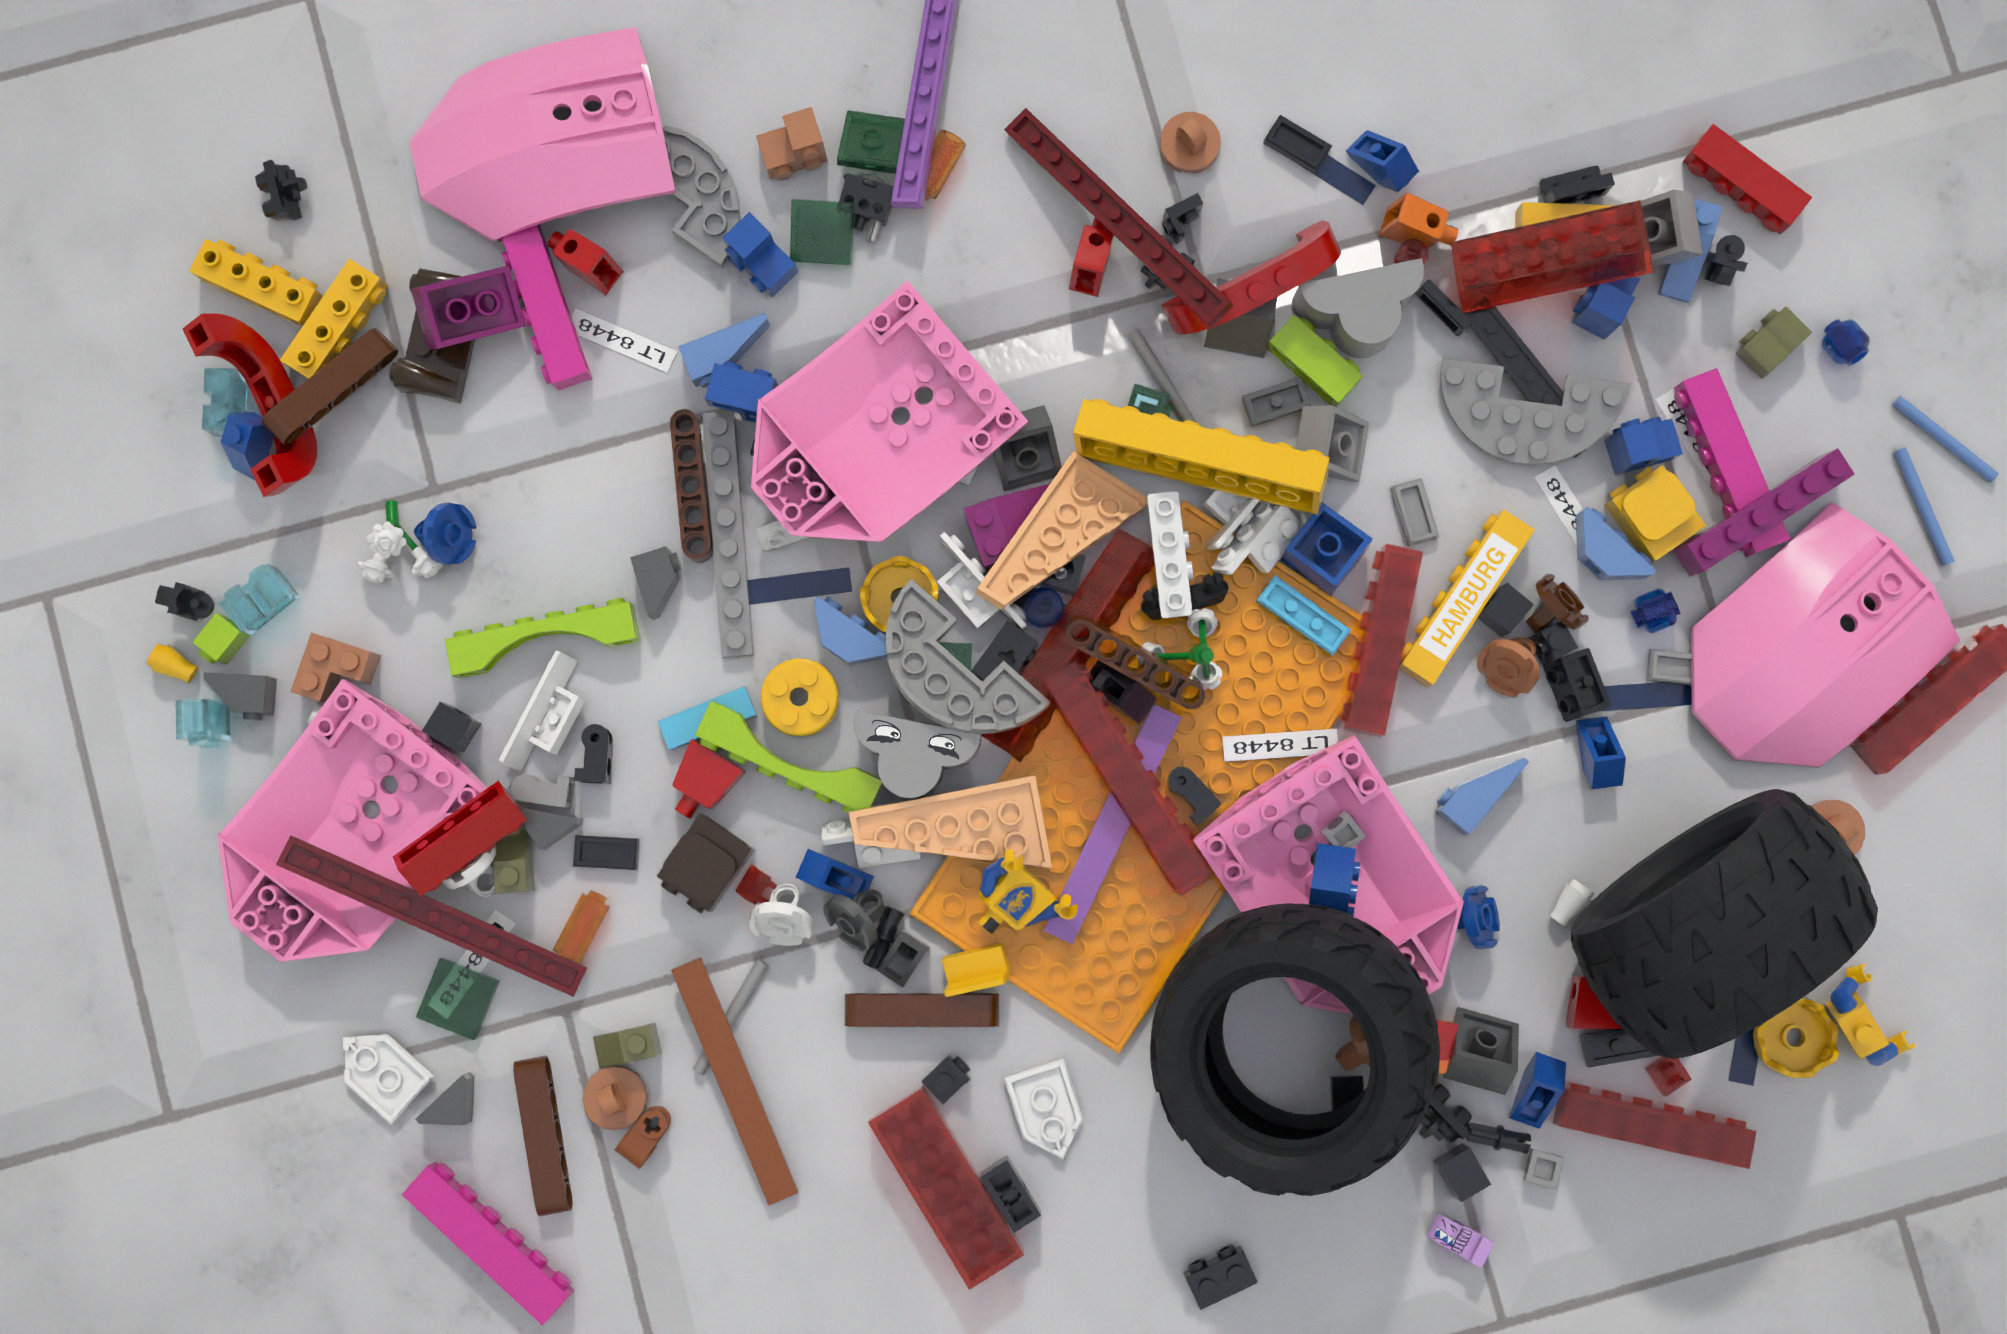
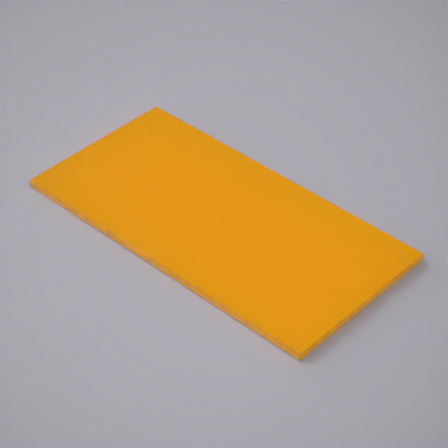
[909,500,1392,1054]

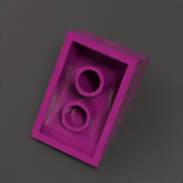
[410,265,526,350]
[963,483,1051,571]

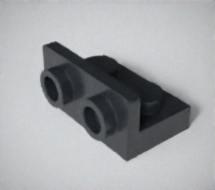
[1539,165,1615,204]
[1543,648,1612,722]
[1183,1244,1258,1310]

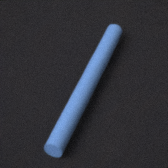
[1892,395,1999,483]
[1894,447,1955,566]

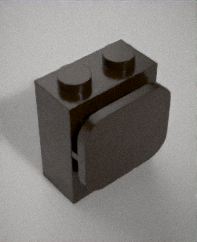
[657,813,755,913]

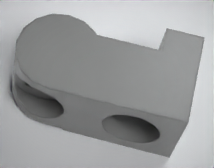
[511,774,575,809]

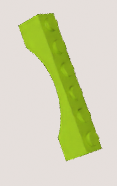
[445,598,641,678]
[695,701,882,813]

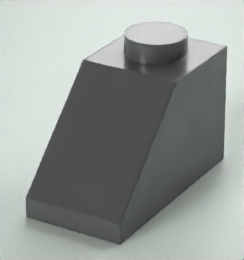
[630,546,682,620]
[203,672,277,721]

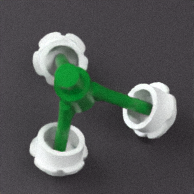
[1137,608,1223,690]

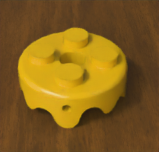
[860,556,939,633]
[760,658,839,737]
[1753,998,1839,1078]

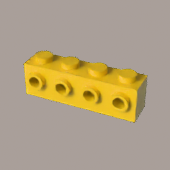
[189,238,323,326]
[280,258,388,379]

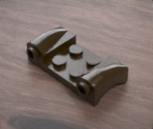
[389,268,475,404]

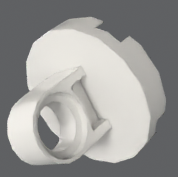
[442,845,497,897]
[749,883,813,946]

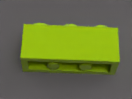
[1266,314,1363,407]

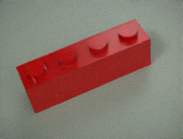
[1682,124,1812,234]
[393,780,527,896]

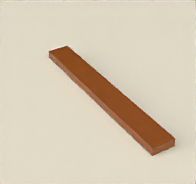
[671,957,798,1205]

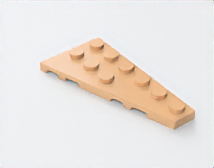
[976,451,1148,610]
[848,775,1053,869]

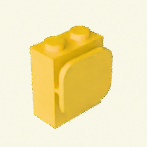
[1604,465,1707,562]

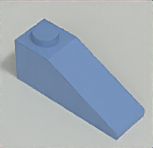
[1658,198,1722,303]
[678,313,770,388]
[1435,758,1529,835]

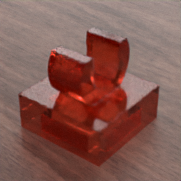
[735,864,777,905]
[1644,1057,1692,1096]

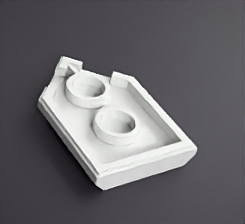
[342,1034,434,1125]
[1004,1058,1083,1160]

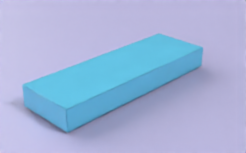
[1256,575,1351,656]
[658,686,757,751]

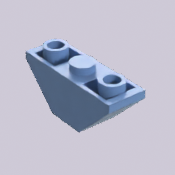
[1576,506,1657,580]
[814,596,886,665]

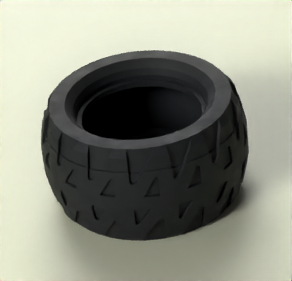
[1571,789,1878,1059]
[1150,903,1440,1196]

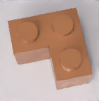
[756,107,828,180]
[290,632,381,703]

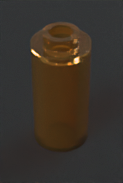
[925,130,966,201]
[553,890,610,964]

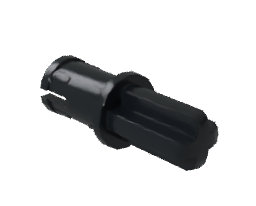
[863,906,905,969]
[1466,1122,1531,1154]

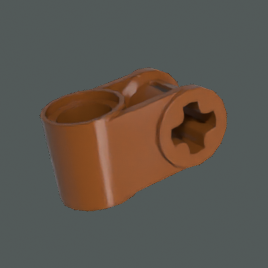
[614,1106,671,1169]

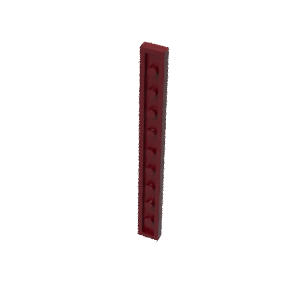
[1004,108,1233,328]
[276,835,587,997]

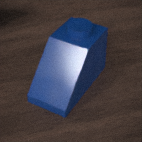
[1346,130,1419,192]
[221,412,274,480]
[1576,717,1626,790]
[795,849,874,900]
[1509,1052,1566,1129]

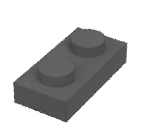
[1242,377,1311,427]

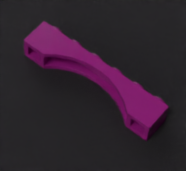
[1673,448,1855,577]

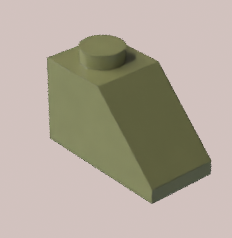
[493,829,535,894]
[593,1023,662,1068]

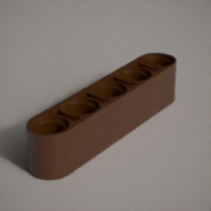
[261,328,399,446]
[670,409,713,563]
[1066,614,1205,709]
[844,993,999,1027]
[513,1055,573,1216]

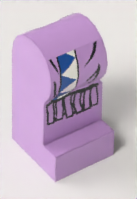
[1426,1213,1495,1269]

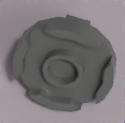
[823,889,885,951]

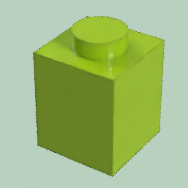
[193,613,251,664]

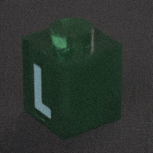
[1127,384,1173,417]

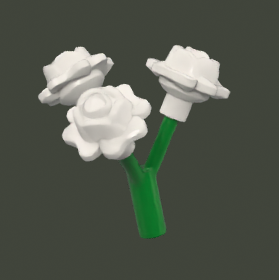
[357,500,443,584]

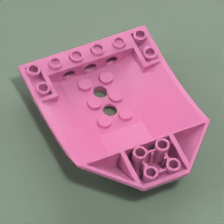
[409,27,675,243]
[751,280,1029,542]
[1691,502,1960,767]
[217,679,487,962]
[1193,735,1464,1014]

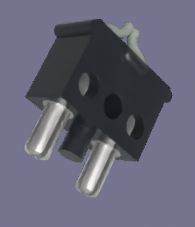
[836,166,894,243]

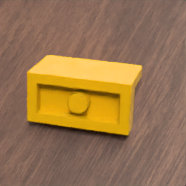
[941,943,1012,997]

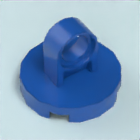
[414,502,476,565]
[1457,885,1500,950]

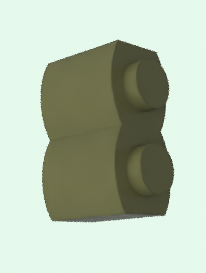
[1736,306,1812,379]

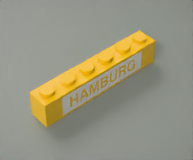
[1397,509,1535,687]

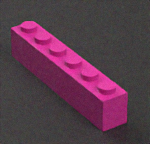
[497,224,593,391]
[1674,368,1790,557]
[401,1161,575,1326]

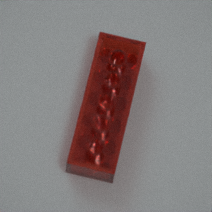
[1450,200,1653,313]
[868,1085,1024,1290]

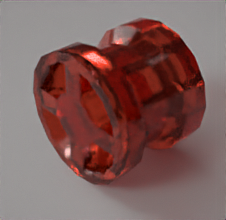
[1394,239,1429,265]

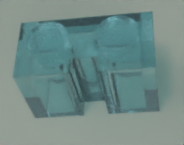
[202,368,248,437]
[218,564,300,635]
[175,699,231,748]

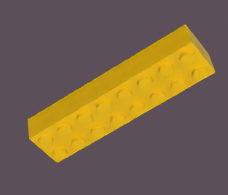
[1073,399,1330,515]

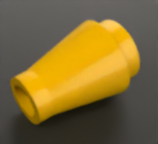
[146,643,198,683]

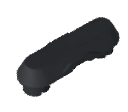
[1141,572,1229,620]

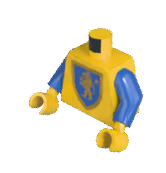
[978,849,1078,934]
[1825,963,1915,1066]

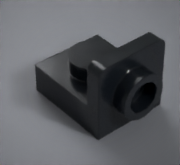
[1161,193,1204,243]
[921,1054,971,1104]

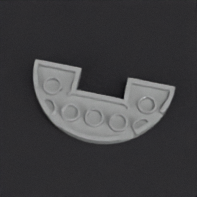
[662,125,740,268]
[1441,358,1631,465]
[885,579,1051,734]

